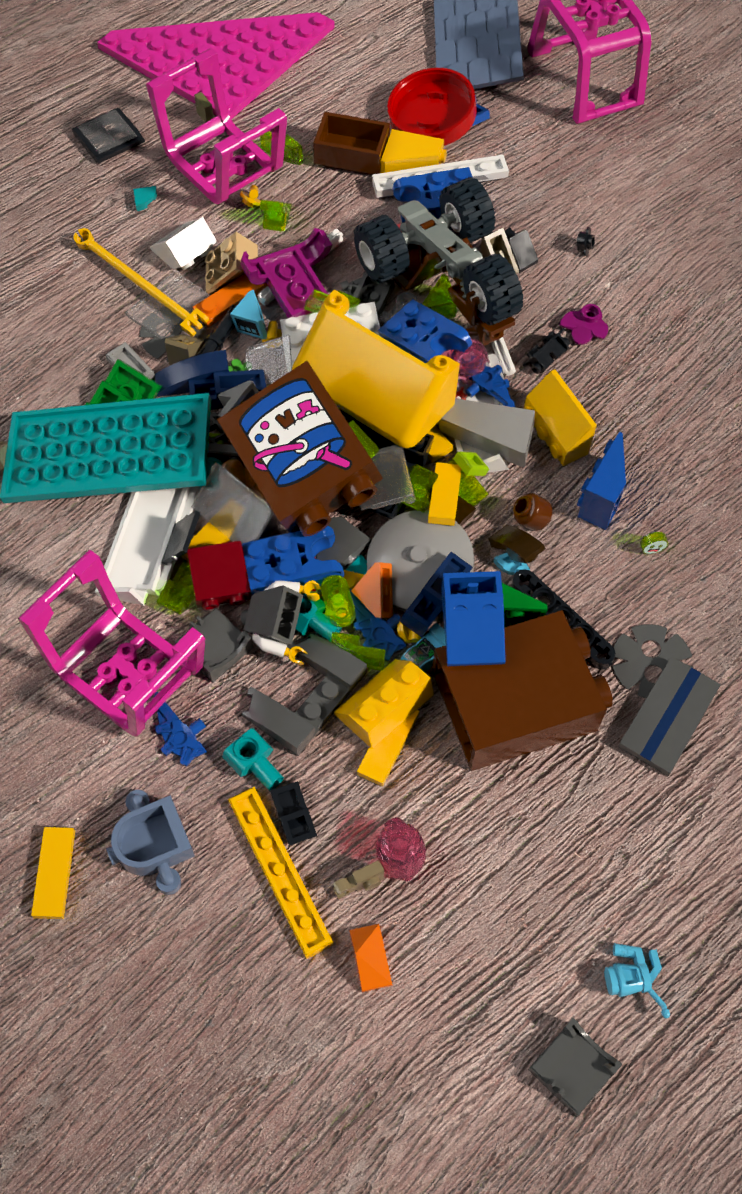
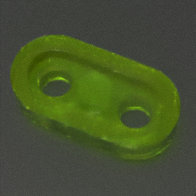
[321,575,356,627]

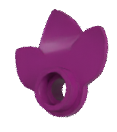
[560,304,608,345]

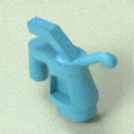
[604,943,670,1019]

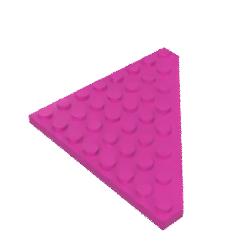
[97,12,335,119]

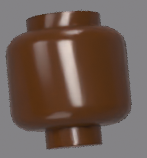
[513,493,553,531]

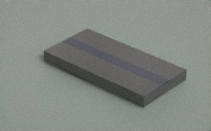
[618,656,721,776]

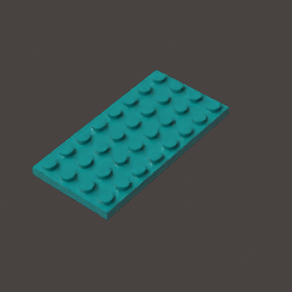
[0,393,211,503]

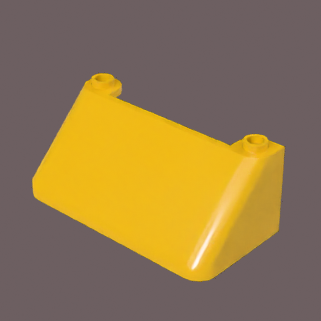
[292,290,460,448]

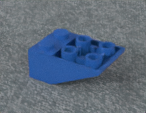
[577,432,626,530]
[441,571,506,666]

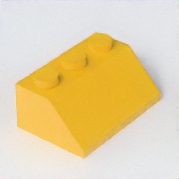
[523,369,597,466]
[334,659,434,749]

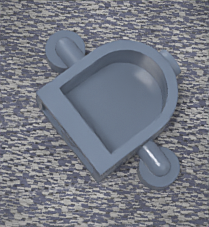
[106,790,195,895]

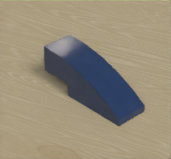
[155,350,229,397]
[189,369,266,410]
[399,552,473,638]

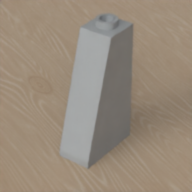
[438,398,535,467]

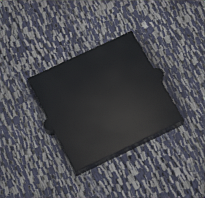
[162,510,200,565]

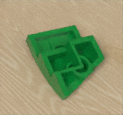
[85,359,162,405]

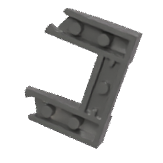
[242,633,367,756]

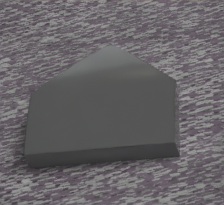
[340,272,395,320]
[317,517,372,566]

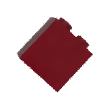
[187,540,251,610]

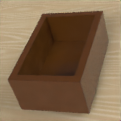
[313,111,390,174]

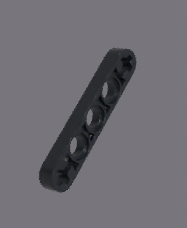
[511,569,616,670]

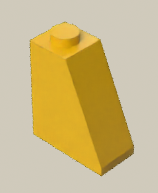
[380,129,447,173]

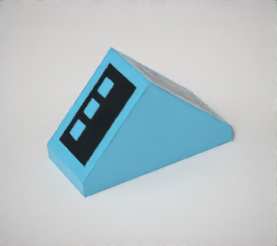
[230,290,267,339]

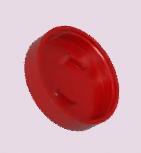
[387,68,477,146]

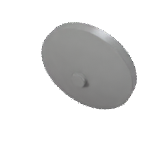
[367,510,474,612]

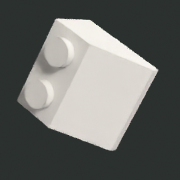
[150,217,218,270]

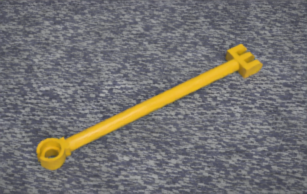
[74,228,209,337]

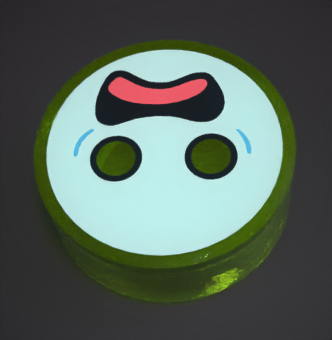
[640,532,668,554]

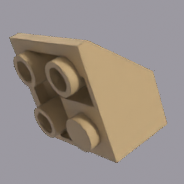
[205,232,258,294]

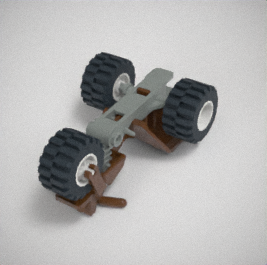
[354,177,523,346]

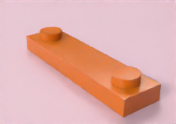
[192,274,268,327]

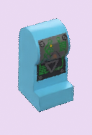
[400,623,446,672]

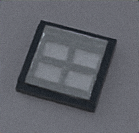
[72,107,145,164]

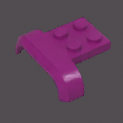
[240,228,333,318]

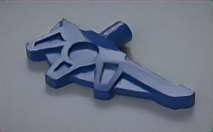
[462,359,515,407]
[347,589,407,661]
[154,692,207,766]

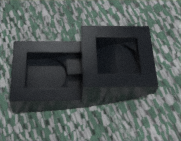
[270,781,317,846]

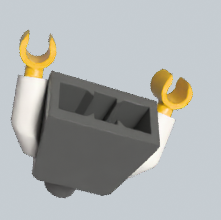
[241,580,321,665]

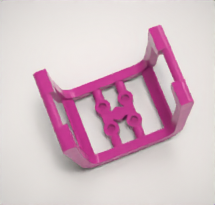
[527,0,652,124]
[146,48,287,205]
[18,550,205,737]

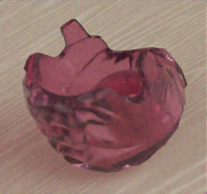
[446,338,490,385]
[375,817,426,881]

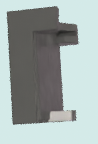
[175,608,254,683]
[528,1018,623,1117]

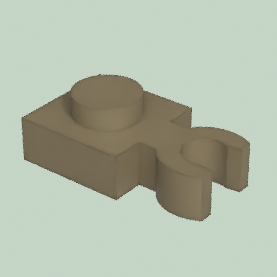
[333,860,384,899]

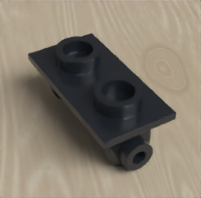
[522,328,570,374]

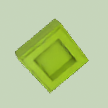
[453,452,489,476]

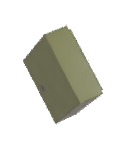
[194,92,214,123]

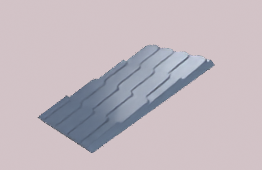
[434,0,524,89]

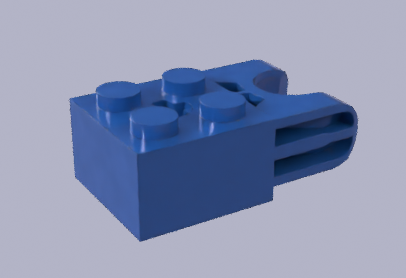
[392,167,473,223]
[378,299,472,363]
[242,526,344,595]

